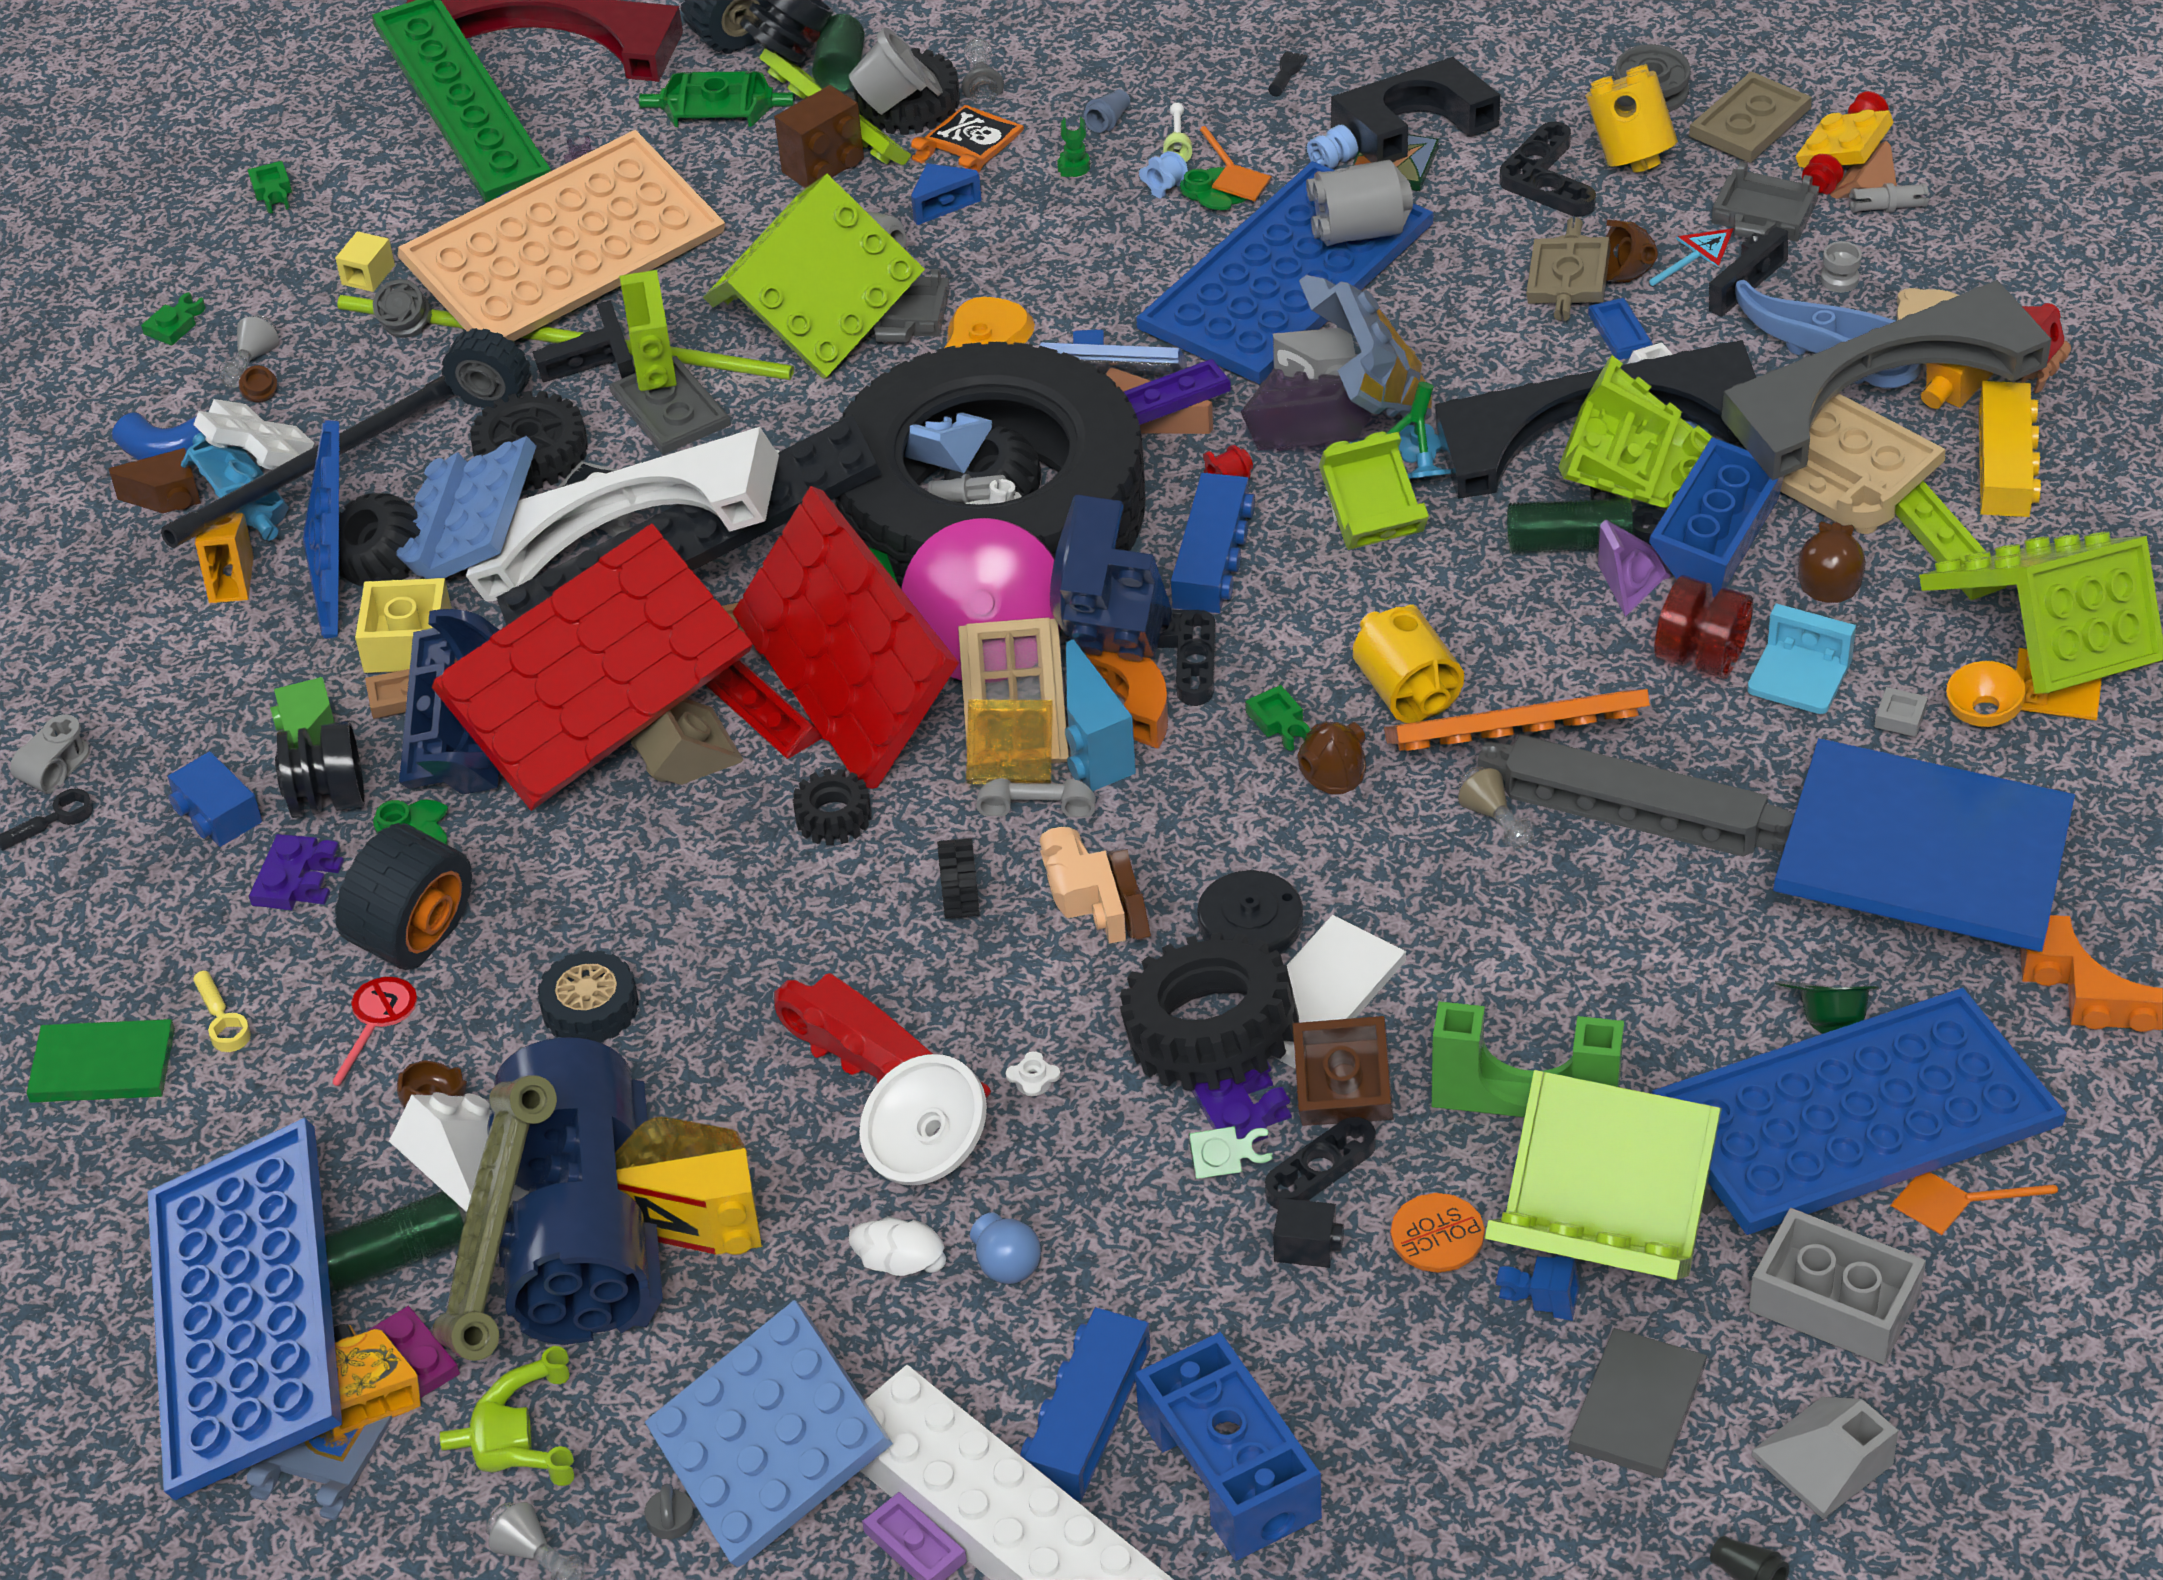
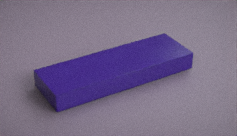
[1123,359,1231,425]

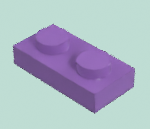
[862,1492,967,1580]

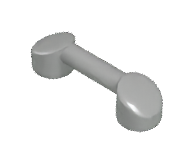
[976,778,1096,817]

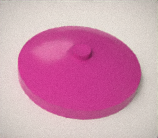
[902,518,1061,683]

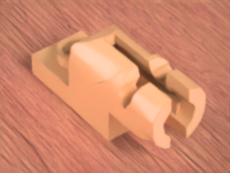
[1039,827,1126,944]

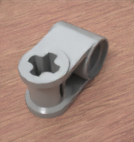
[10,714,90,794]

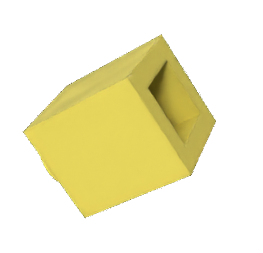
[335,231,395,292]

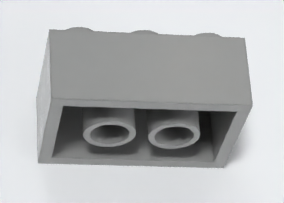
[1749,1208,1926,1365]

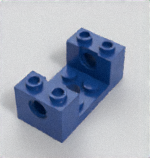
[1135,1332,1322,1561]

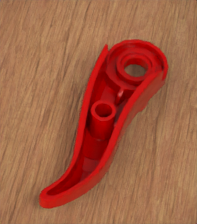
[774,973,991,1098]

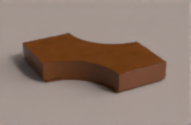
[1107,848,1151,940]

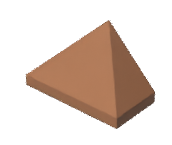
[1830,140,1897,199]

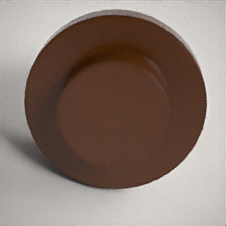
[239,365,277,402]

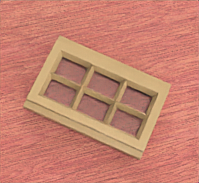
[958,618,1069,770]

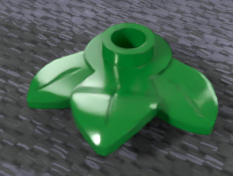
[1180,167,1247,210]
[373,799,448,845]

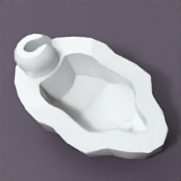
[849,1216,946,1276]

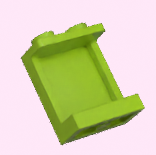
[619,270,677,391]
[1319,432,1429,550]

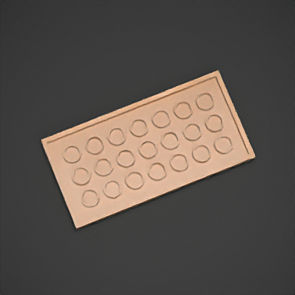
[398,130,725,341]

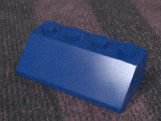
[1649,437,1784,600]

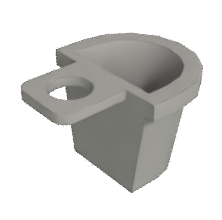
[849,27,943,115]

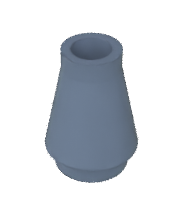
[1084,89,1130,133]

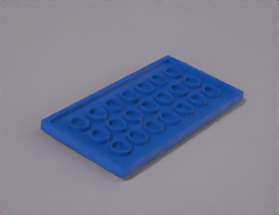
[1137,161,1433,384]
[1651,988,2067,1235]
[147,1117,342,1500]

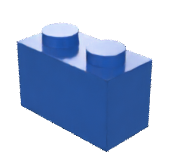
[167,751,262,847]

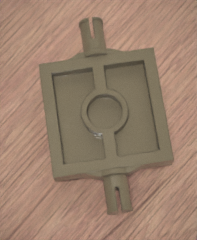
[1526,217,1611,321]

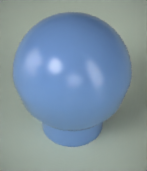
[970,1213,1041,1284]

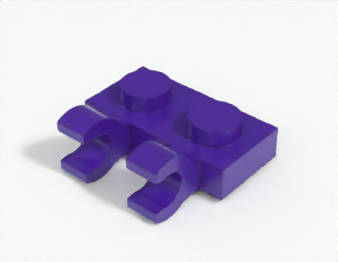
[248,834,344,911]
[1191,1061,1292,1143]

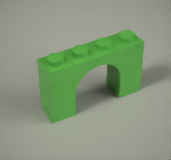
[1432,1001,1624,1117]

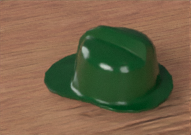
[1775,981,1879,1034]

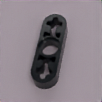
[1265,1117,1376,1209]

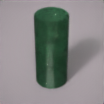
[812,14,865,92]
[1507,497,1633,554]
[325,1189,464,1293]

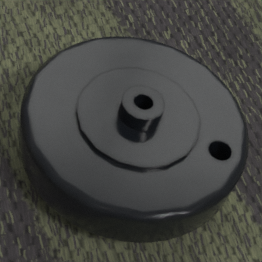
[1197,870,1303,953]

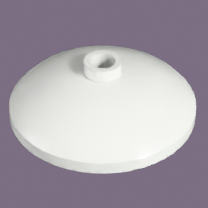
[860,1054,987,1185]

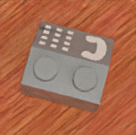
[1273,328,1356,418]

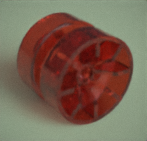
[1654,575,1754,679]

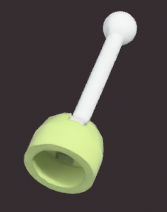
[1163,103,1192,162]

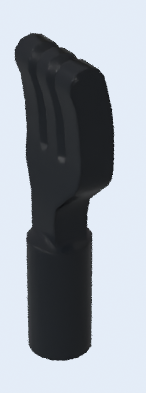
[1268,51,1308,97]

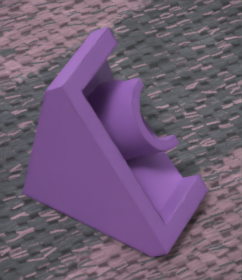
[1598,520,1672,617]

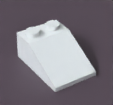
[389,1092,529,1212]

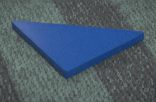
[302,420,339,639]

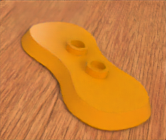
[944,297,1035,348]

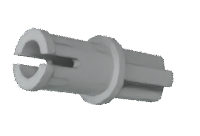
[927,474,1007,503]

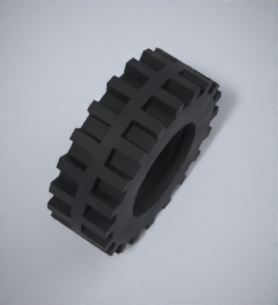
[1120,932,1299,1091]

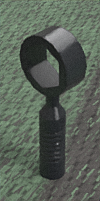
[0,788,93,851]

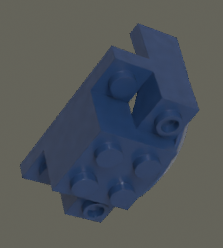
[1050,495,1172,661]

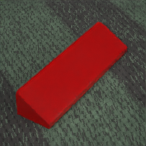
[705,659,823,759]

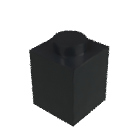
[1273,1198,1344,1268]

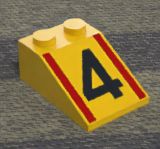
[616,1148,762,1255]

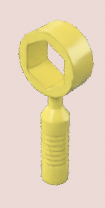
[193,971,251,1052]

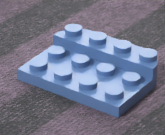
[396,436,536,579]

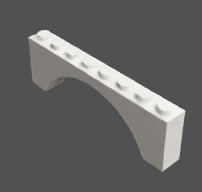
[466,427,779,601]

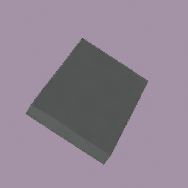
[609,356,731,455]
[1568,1328,1707,1479]

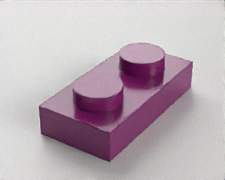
[368,1305,460,1398]

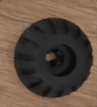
[944,426,1041,501]
[339,493,420,586]

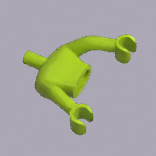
[440,1345,574,1486]

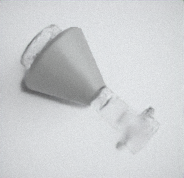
[219,315,279,388]
[486,1502,585,1580]

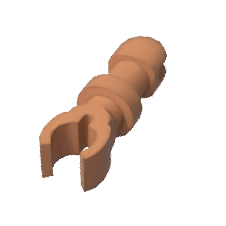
[2020,340,2071,393]

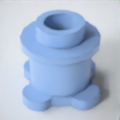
[1139,151,1188,199]

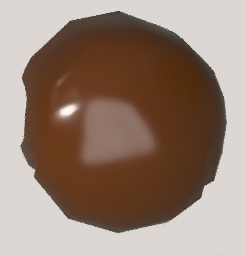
[397,1060,467,1108]

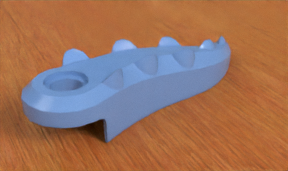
[1735,280,1921,389]

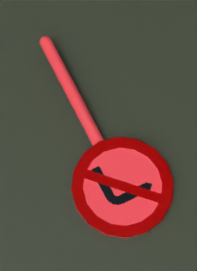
[333,977,417,1086]

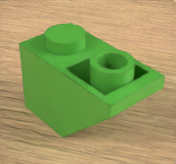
[270,677,335,748]

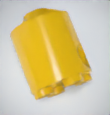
[1585,64,1678,173]
[1353,605,1464,723]

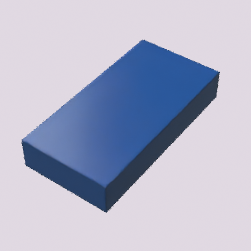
[1588,298,1653,360]

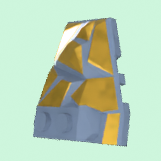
[1299,275,1432,420]

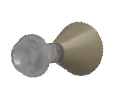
[1458,767,1534,849]

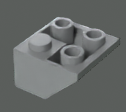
[1751,1397,1899,1519]

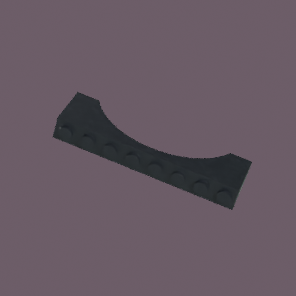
[1435,340,1756,499]

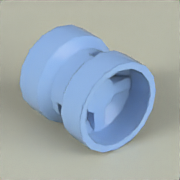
[1307,125,1358,169]

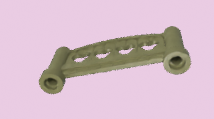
[433,1075,557,1361]

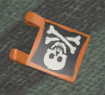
[911,105,1024,173]

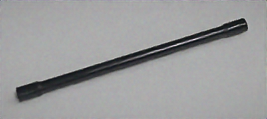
[161,375,455,548]

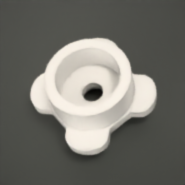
[1006,1052,1060,1096]

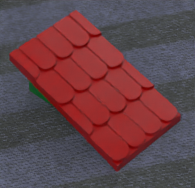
[732,486,959,789]
[432,523,753,811]

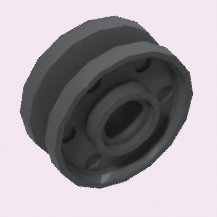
[1614,44,1691,112]

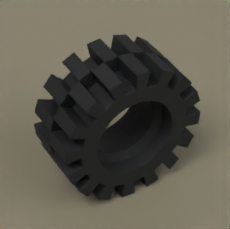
[793,769,872,845]
[937,838,980,919]

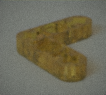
[615,1117,748,1170]

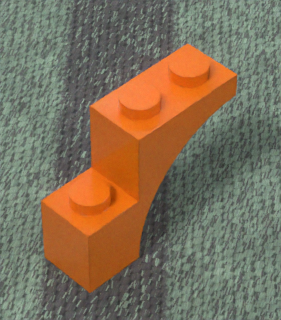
[2020,915,2163,1032]

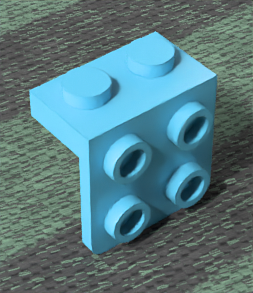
[1747,603,1856,714]

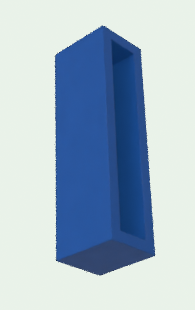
[1171,473,1255,613]
[1020,1307,1151,1501]

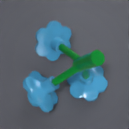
[1348,382,1451,480]

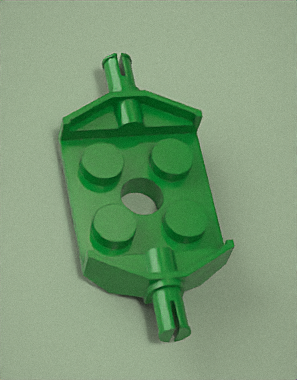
[639,71,795,127]

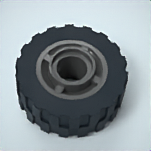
[441,328,531,409]

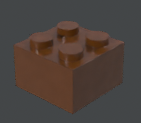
[774,85,864,188]
[1293,1016,1394,1126]

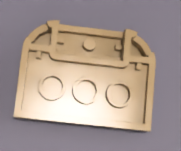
[1780,393,1945,534]

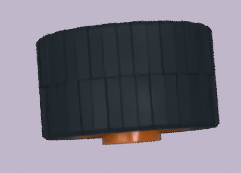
[335,823,472,970]

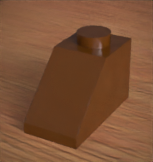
[108,448,201,514]

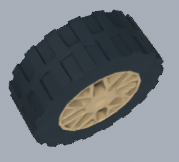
[537,950,639,1043]

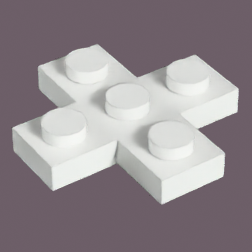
[194,399,314,470]

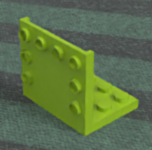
[703,174,925,379]
[1919,532,2163,694]
[1485,1070,1722,1280]

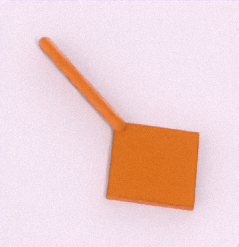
[1200,126,1272,201]
[1890,1172,2058,1235]

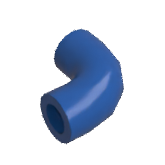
[112,413,204,460]

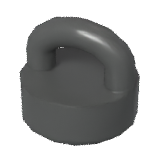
[644,1483,695,1540]

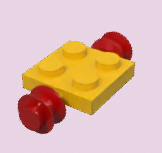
[1795,91,1894,195]

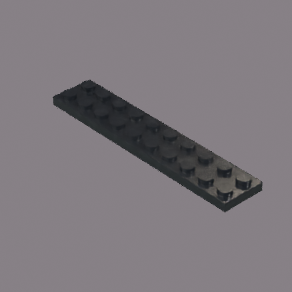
[496,415,882,625]

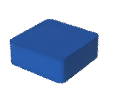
[1073,330,1104,345]

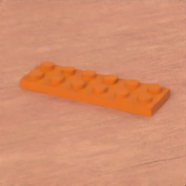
[1384,689,1650,751]

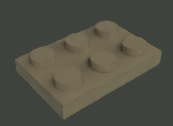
[1689,71,1812,163]

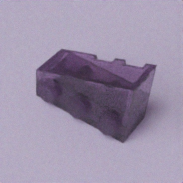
[1241,369,1372,451]

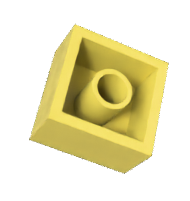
[355,578,452,673]

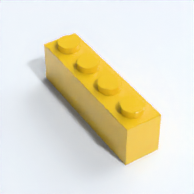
[1979,381,2041,517]

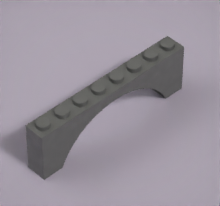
[1722,280,2051,481]

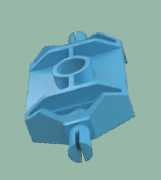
[181,433,289,541]

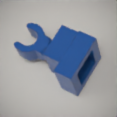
[1495,1256,1580,1321]

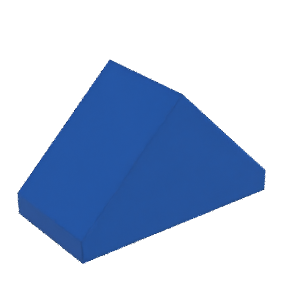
[911,163,982,225]

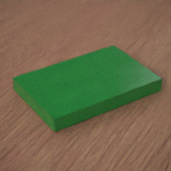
[26,1019,175,1103]

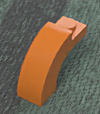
[1084,651,1168,749]

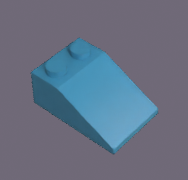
[1065,639,1136,791]

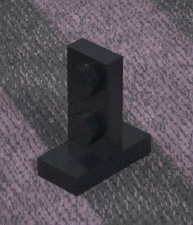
[532,300,636,382]

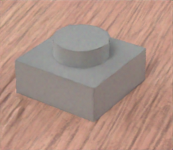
[1874,687,1928,737]

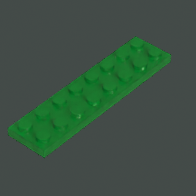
[372,0,551,202]

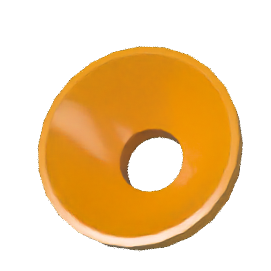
[1946,661,2025,727]

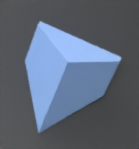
[904,413,992,473]

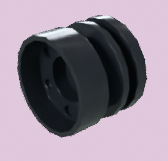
[740,0,833,63]
[275,720,365,818]

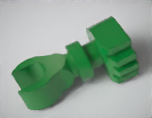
[1057,117,1090,177]

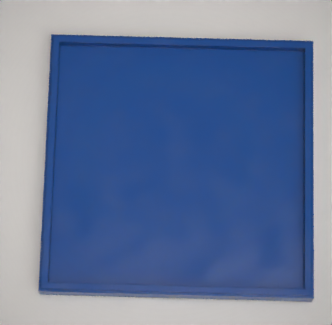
[1773,738,2075,952]

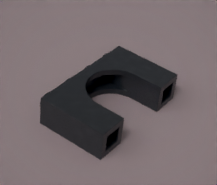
[1331,57,1500,162]

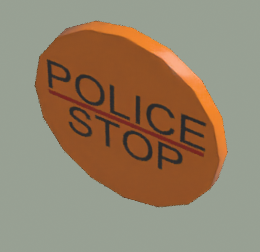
[1390,1193,1485,1273]

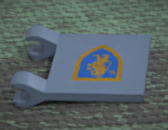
[247,1415,392,1520]

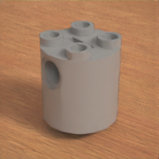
[1306,160,1413,246]

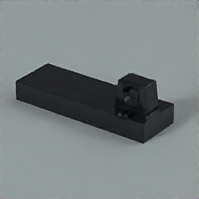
[1709,226,1788,317]

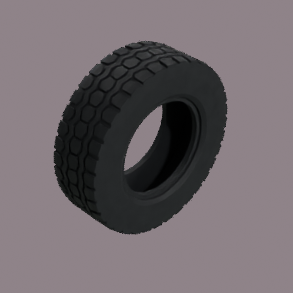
[835,342,1146,589]

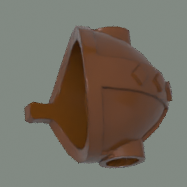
[1606,220,1658,283]
[1297,721,1366,795]

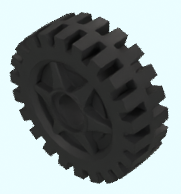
[854,48,960,135]
[470,391,588,490]

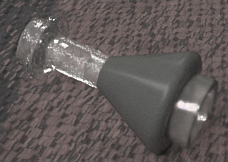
[962,38,1004,103]

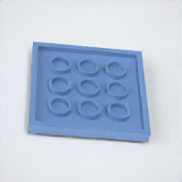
[644,1300,893,1568]

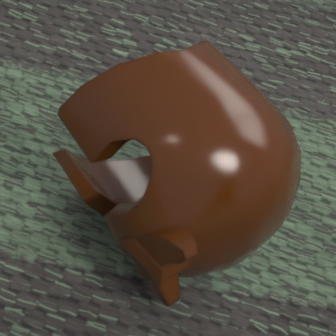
[1798,521,1866,603]

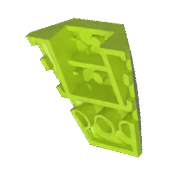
[1558,355,1712,510]

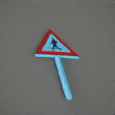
[1649,228,1734,286]

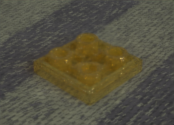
[966,699,1053,784]

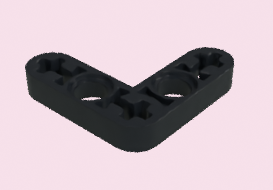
[1500,121,1596,217]
[1157,610,1216,706]

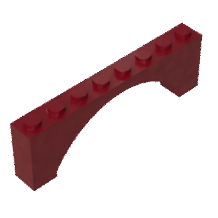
[406,0,683,82]

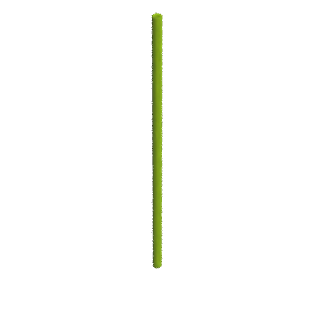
[337,295,794,380]

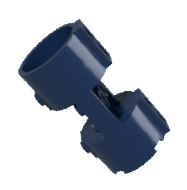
[487,1037,663,1345]

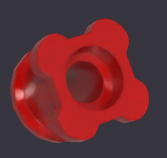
[1203,445,1253,480]

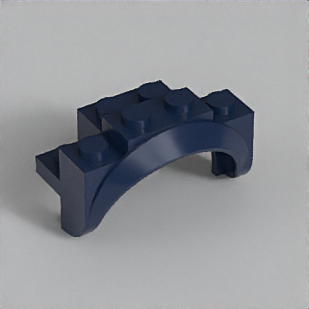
[399,609,499,794]

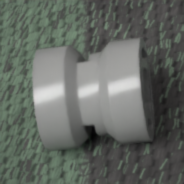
[1821,241,1862,293]

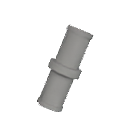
[1849,183,1929,213]

